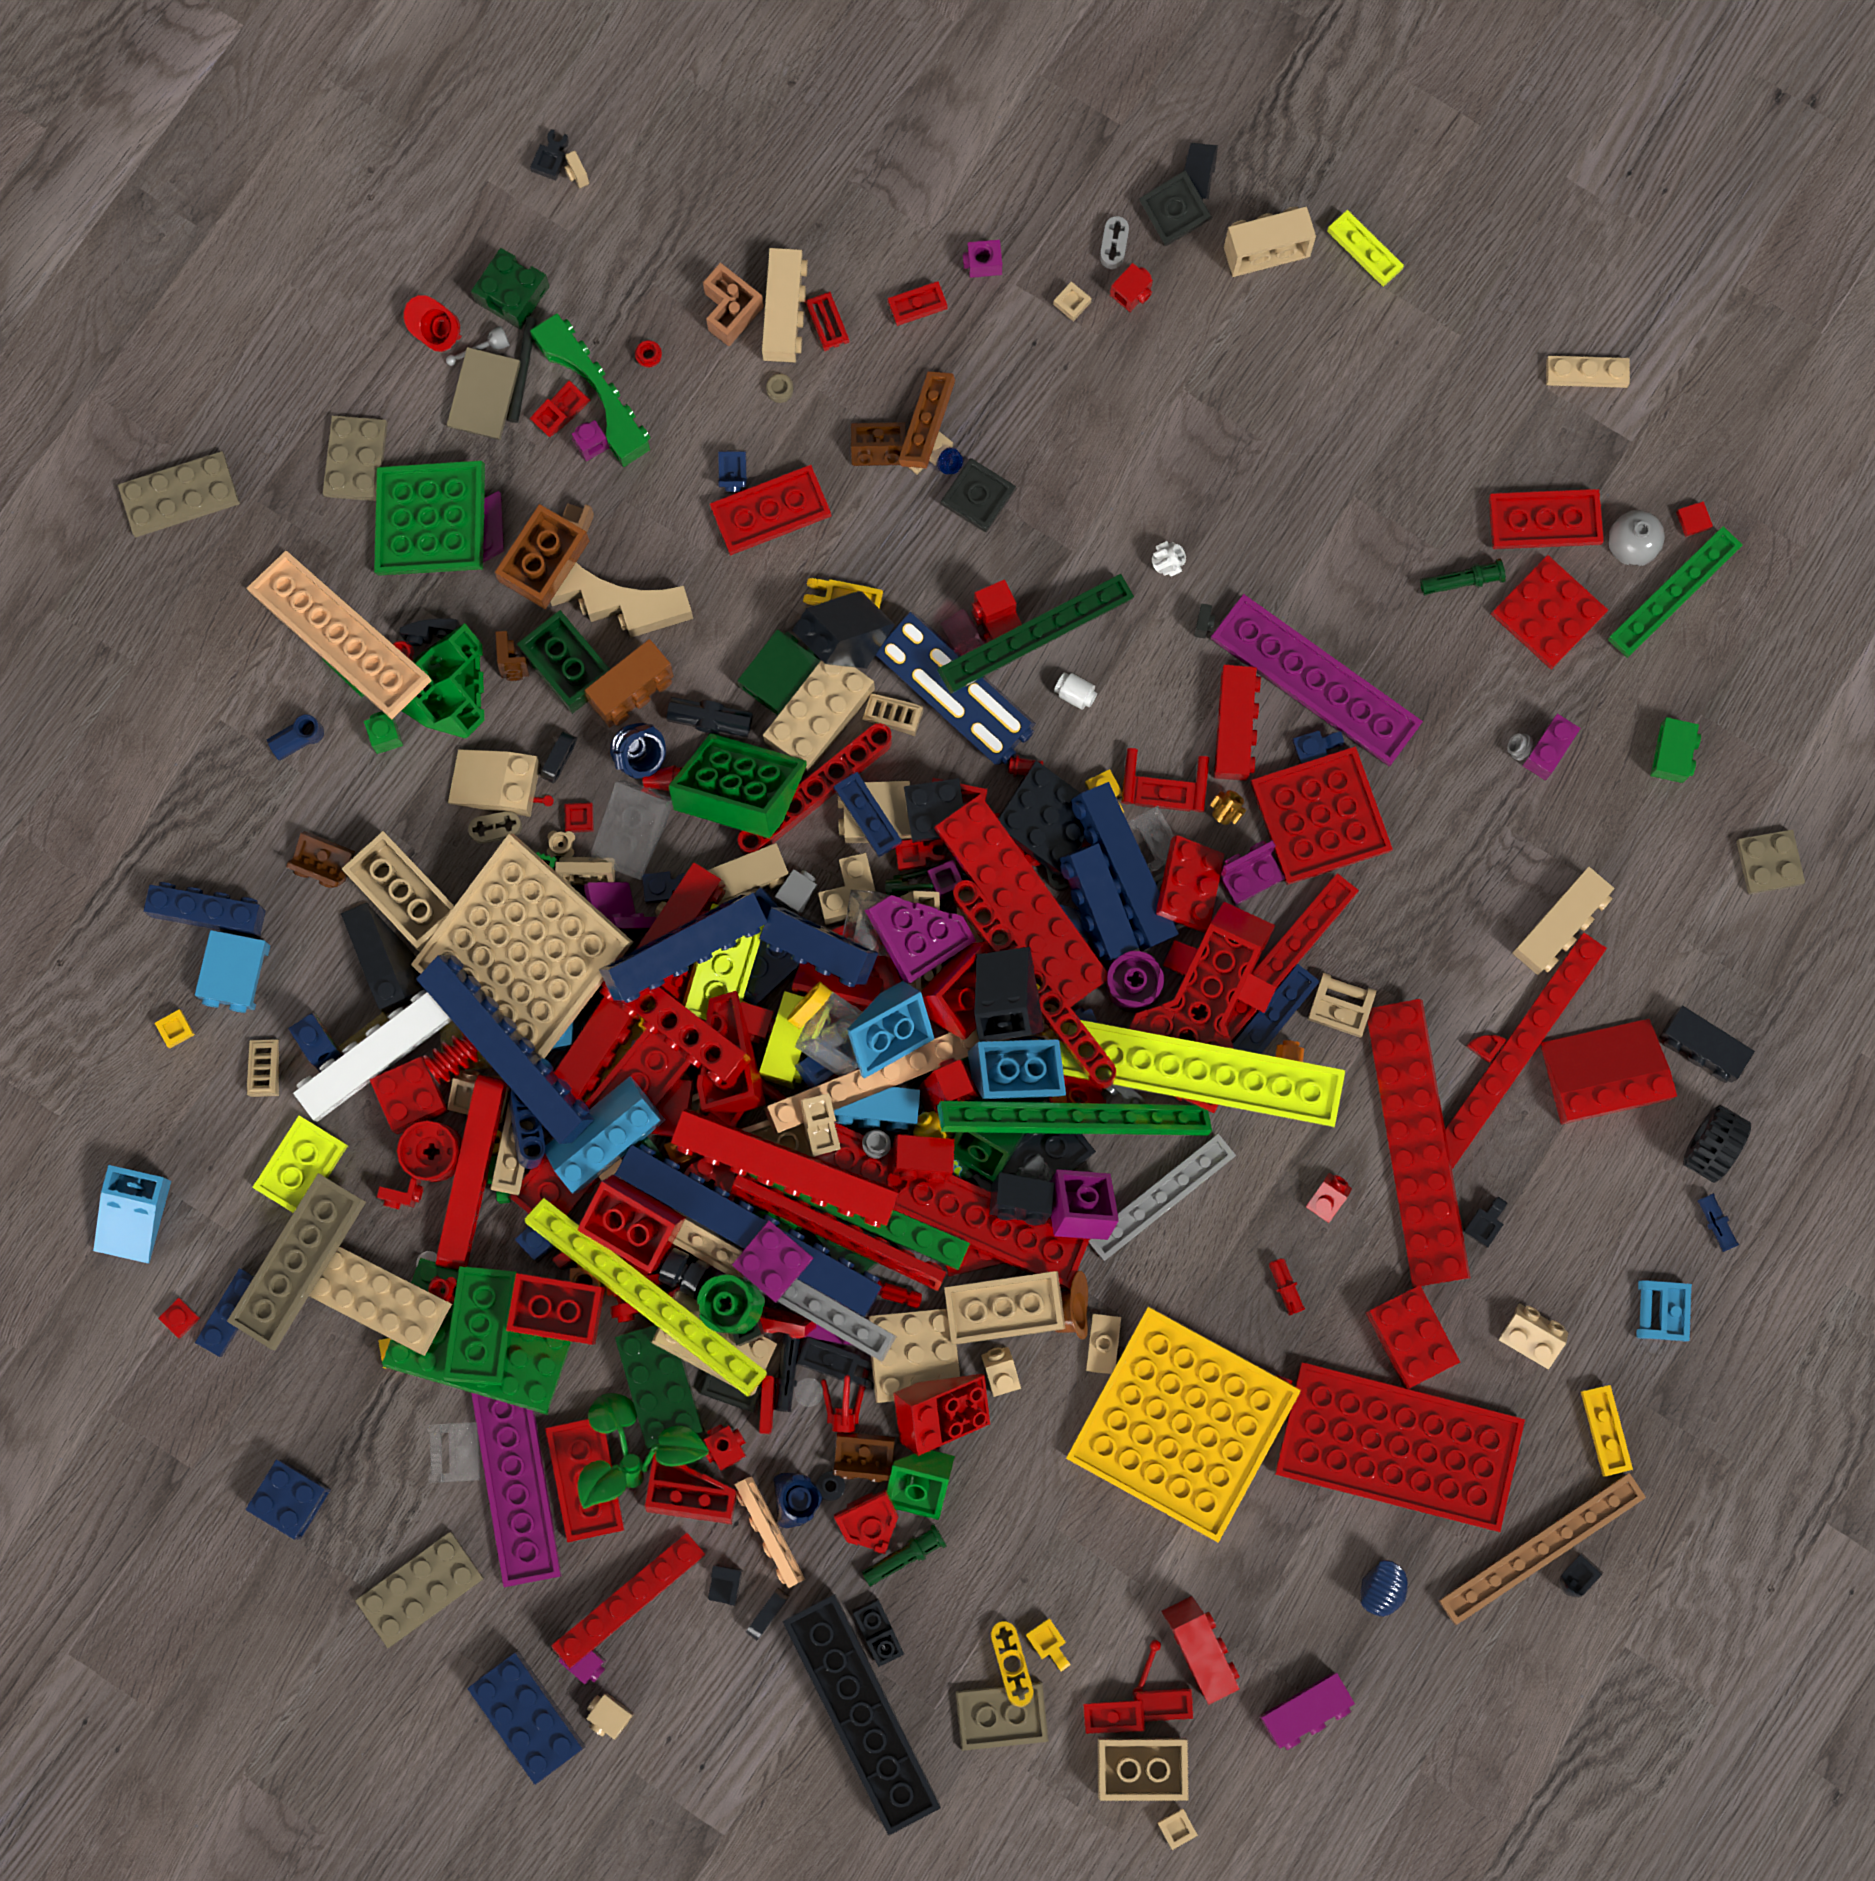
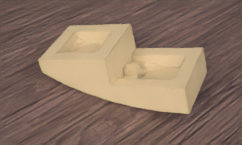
[801,1093,841,1156]

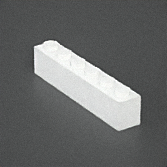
[293,990,452,1121]

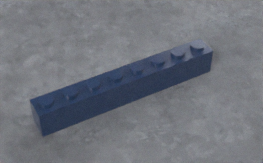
[416,955,594,1144]

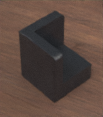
[708,1565,743,1606]

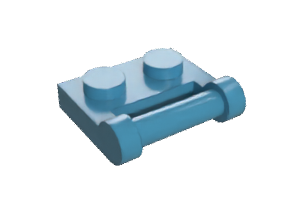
[1636,1280,1691,1342]

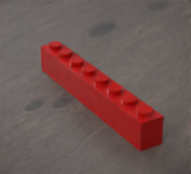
[671,1108,901,1228]

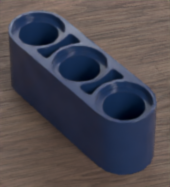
[509,1090,545,1169]

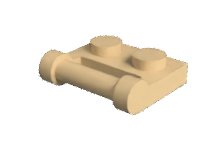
[1307,973,1377,1038]

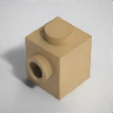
[586,1693,634,1740]

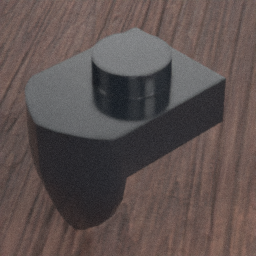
[1560,1553,1603,1598]

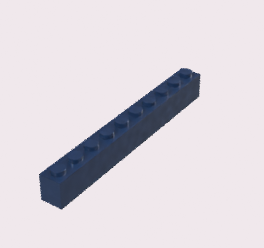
[614,1144,883,1318]

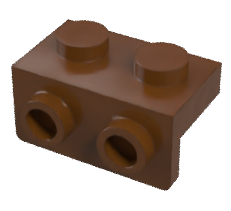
[286,831,355,888]
[833,1432,895,1482]

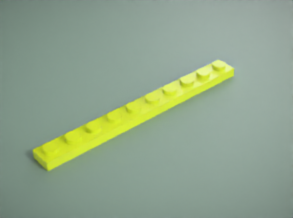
[525,1198,767,1397]

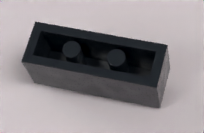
[1659,1005,1755,1083]

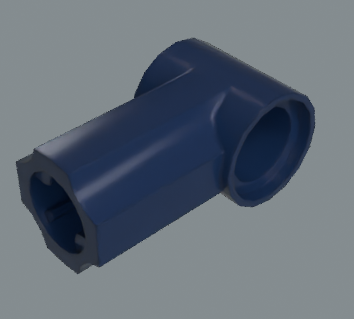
[266,715,324,761]

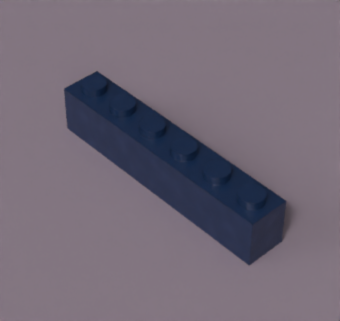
[1071,782,1179,952]
[599,892,768,1003]

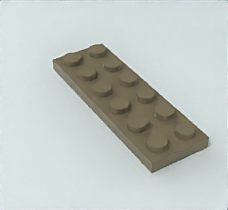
[227,1173,366,1351]

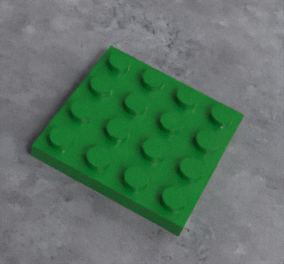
[374,461,485,576]

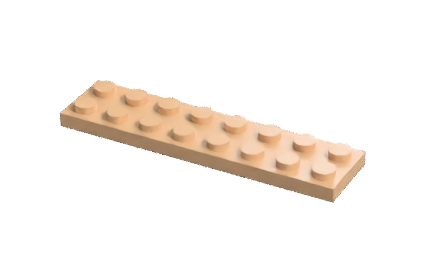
[247,551,432,719]

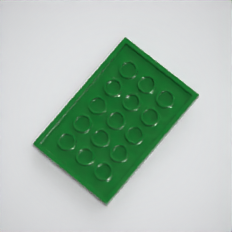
[382,1258,572,1415]

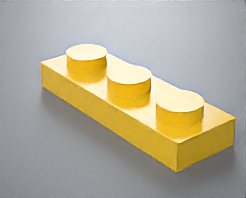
[1581,1385,1633,1476]

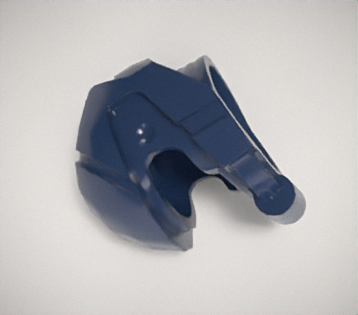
[610,723,666,779]

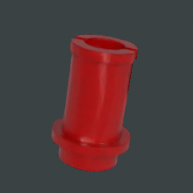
[1008,755,1043,777]

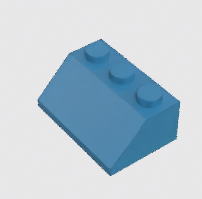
[968,1039,1066,1099]

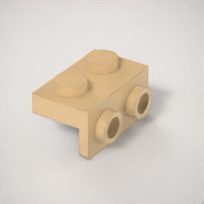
[1499,1303,1568,1370]

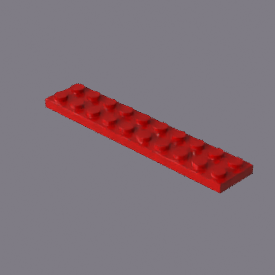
[1367,999,1471,1287]
[815,1122,1090,1290]

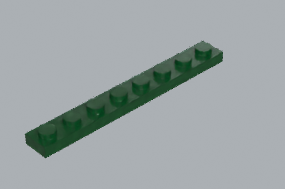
[937,574,1134,694]

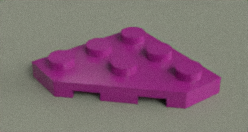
[865,895,976,984]

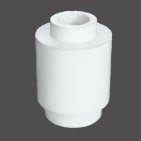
[1054,672,1097,710]

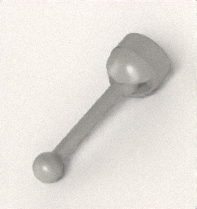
[446,326,510,366]

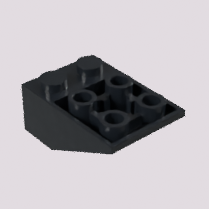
[974,946,1044,1042]

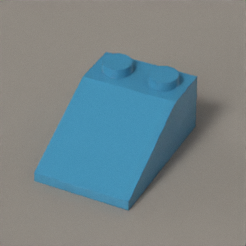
[847,981,934,1079]

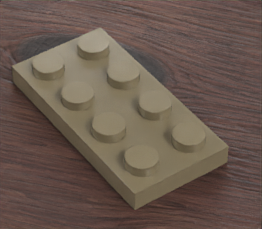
[118,451,240,538]
[355,1532,484,1648]

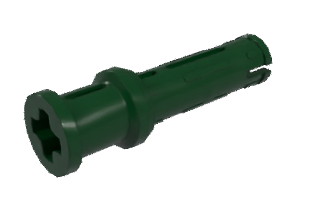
[1420,558,1506,596]
[861,1524,947,1587]

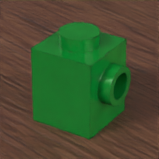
[364,712,404,754]

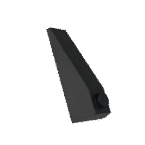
[341,902,427,1015]

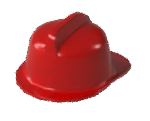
[404,295,462,352]

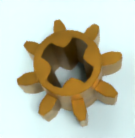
[1210,790,1246,825]

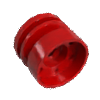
[397,1121,462,1182]

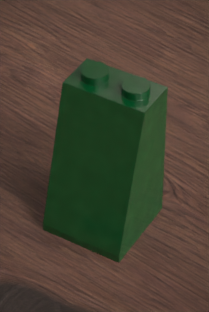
[953,1095,1047,1181]

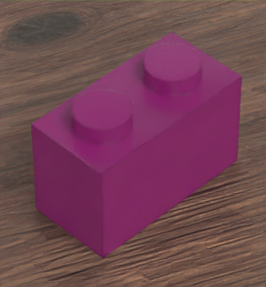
[1522,713,1581,781]

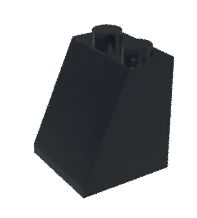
[792,591,895,669]

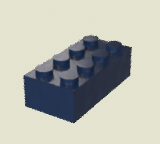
[467,1652,586,1785]

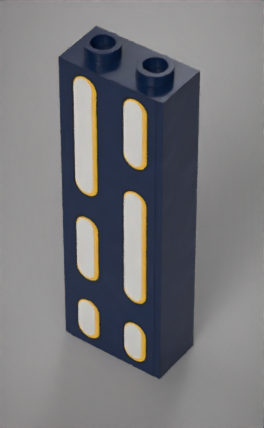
[876,612,1036,765]

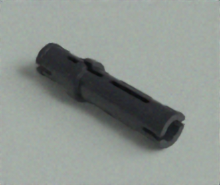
[773,1333,800,1412]

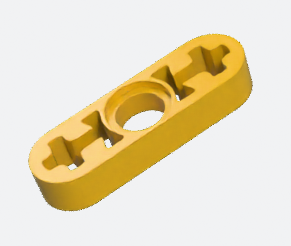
[991,1621,1033,1707]

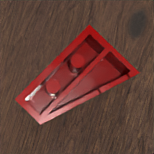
[916,1057,980,1113]
[645,1452,737,1525]

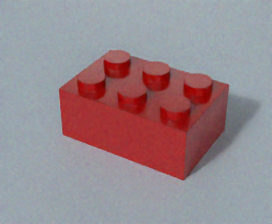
[577,1175,686,1274]
[506,1273,605,1345]
[1366,1285,1461,1389]

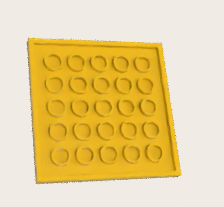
[1066,1306,1301,1543]

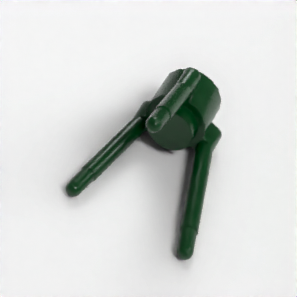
[885,865,945,911]

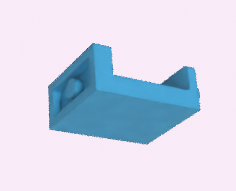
[195,930,270,1013]

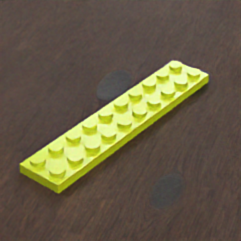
[1060,1020,1345,1127]

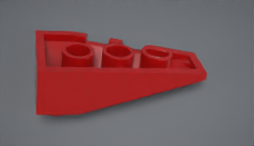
[697,991,766,1113]

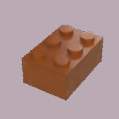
[495,504,590,610]
[584,639,674,728]

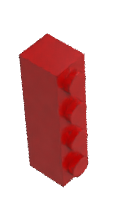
[1214,665,1261,781]

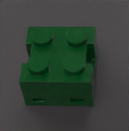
[471,248,550,330]

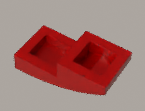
[530,380,591,437]

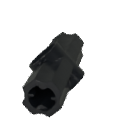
[666,697,753,737]

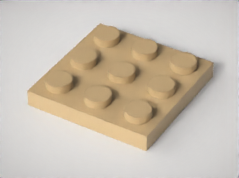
[867,1309,960,1403]

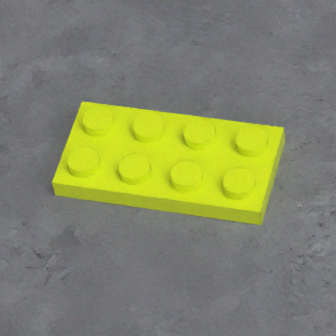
[682,904,764,1020]

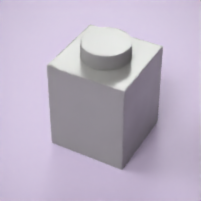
[775,869,818,916]

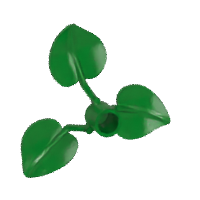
[578,1393,709,1509]

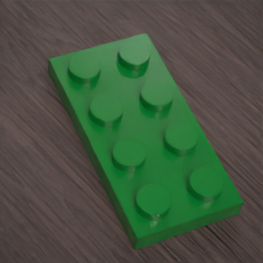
[443,1266,517,1386]

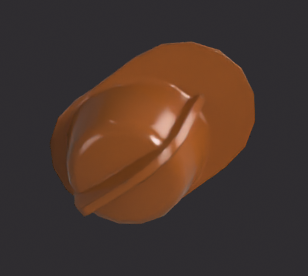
[1055,1271,1088,1339]

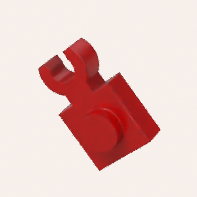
[895,840,945,871]

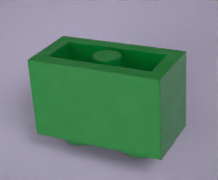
[1650,717,1701,783]

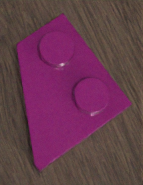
[483,491,504,563]

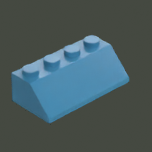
[545,1076,666,1193]

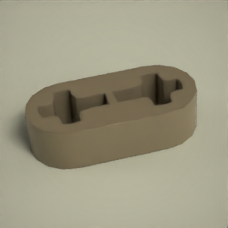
[468,811,522,844]

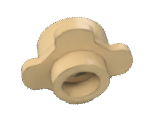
[547,831,575,858]

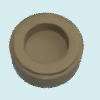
[766,374,793,403]

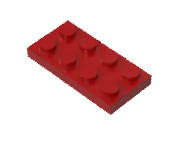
[710,465,832,556]
[1489,489,1604,549]
[546,1419,625,1543]

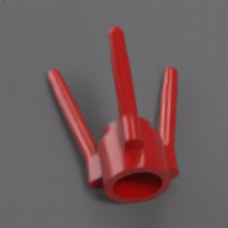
[821,1368,869,1432]

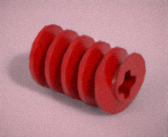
[423,1030,479,1085]

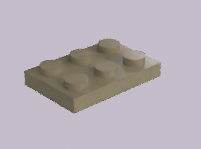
[323,416,388,501]

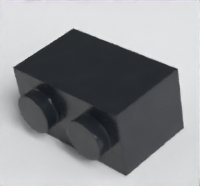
[989,1172,1054,1226]

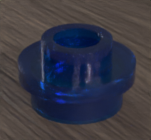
[937,447,963,475]

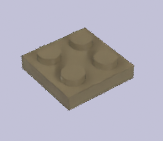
[1736,830,1805,895]

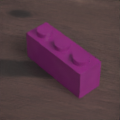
[1259,1672,1355,1750]

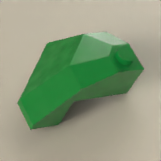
[401,623,485,738]

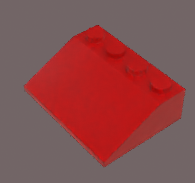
[1540,1019,1677,1125]

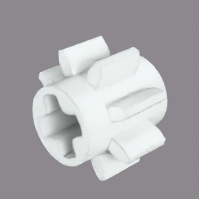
[1152,541,1186,576]

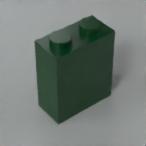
[737,629,820,716]

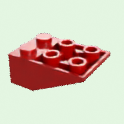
[893,1374,990,1456]

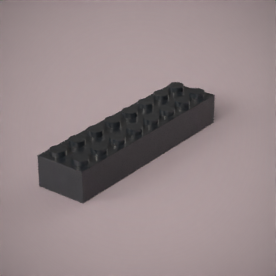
[782,1594,941,1836]

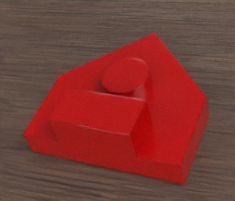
[834,1489,898,1554]

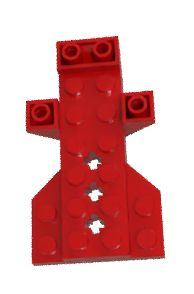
[1129,902,1276,1114]

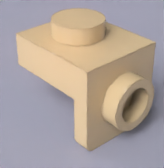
[981,1347,1021,1397]

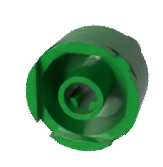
[697,1275,765,1334]

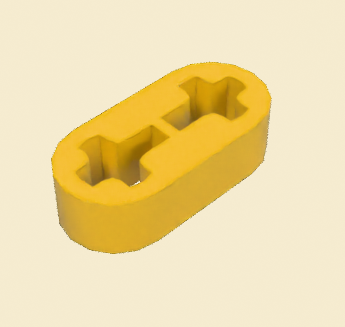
[787,982,832,1029]

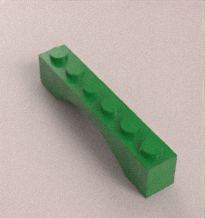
[530,313,651,468]

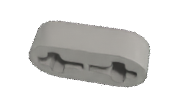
[1100,216,1129,269]

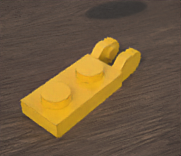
[803,578,883,609]

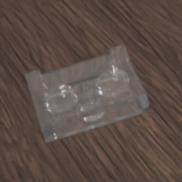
[1128,806,1174,874]
[427,1422,480,1483]

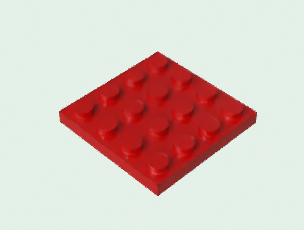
[1250,746,1393,885]

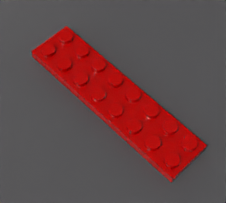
[934,795,1108,1007]
[509,1029,692,1216]

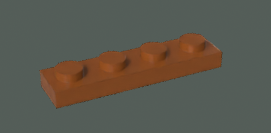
[899,372,955,469]

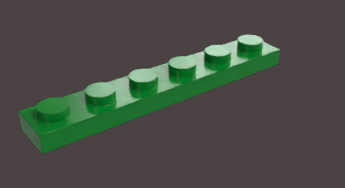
[1607,526,1743,658]

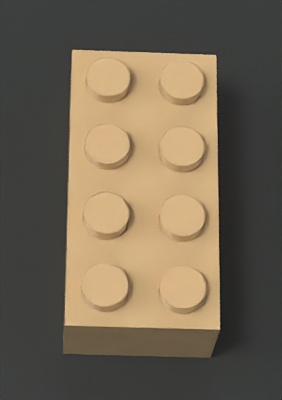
[763,660,875,775]
[342,831,454,952]

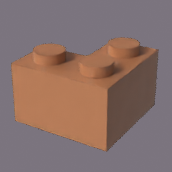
[703,263,764,346]

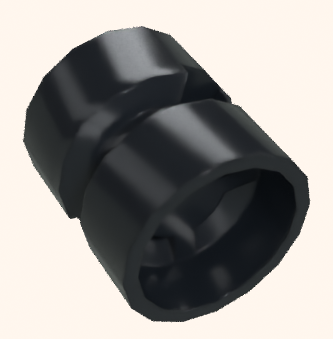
[658,1247,712,1299]

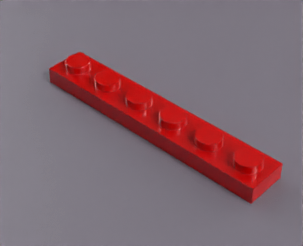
[551,1533,706,1669]

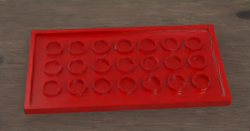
[1274,1362,1525,1532]

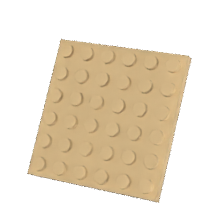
[411,834,633,1059]

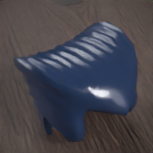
[773,1473,822,1529]
[1360,1560,1408,1617]

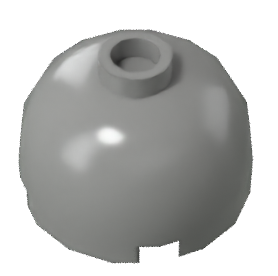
[1608,510,1665,566]

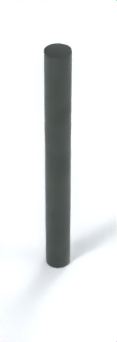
[508,317,537,423]

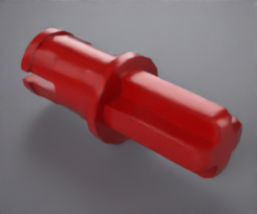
[1269,1258,1305,1316]

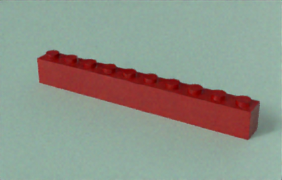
[554,862,726,1103]

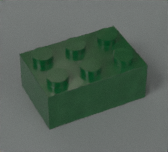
[517,610,610,714]

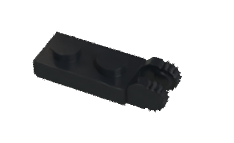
[797,1337,874,1390]

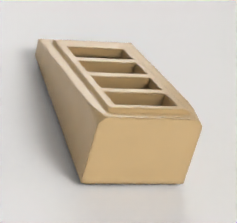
[863,693,923,736]
[247,1039,279,1097]

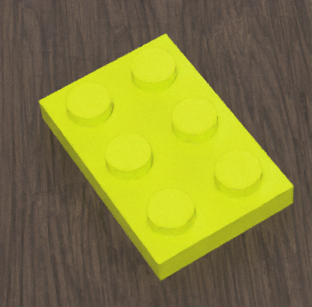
[252,1116,348,1213]

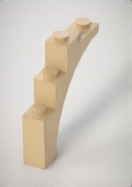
[550,562,693,638]

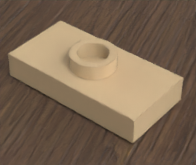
[1086,1314,1121,1374]

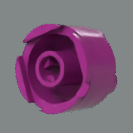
[1106,951,1164,1012]

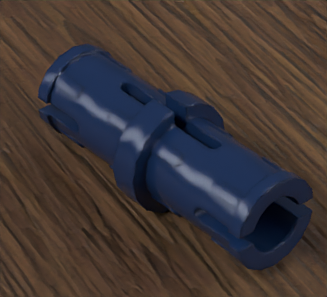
[1697,1193,1739,1252]

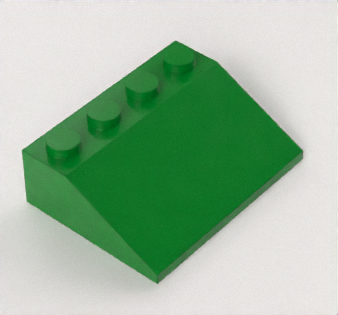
[669,733,807,838]

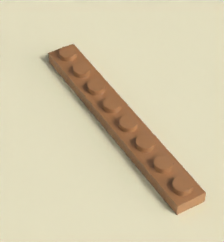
[1438,1473,1646,1625]

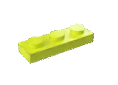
[1327,210,1404,287]

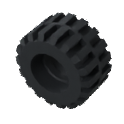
[1683,1104,1751,1183]

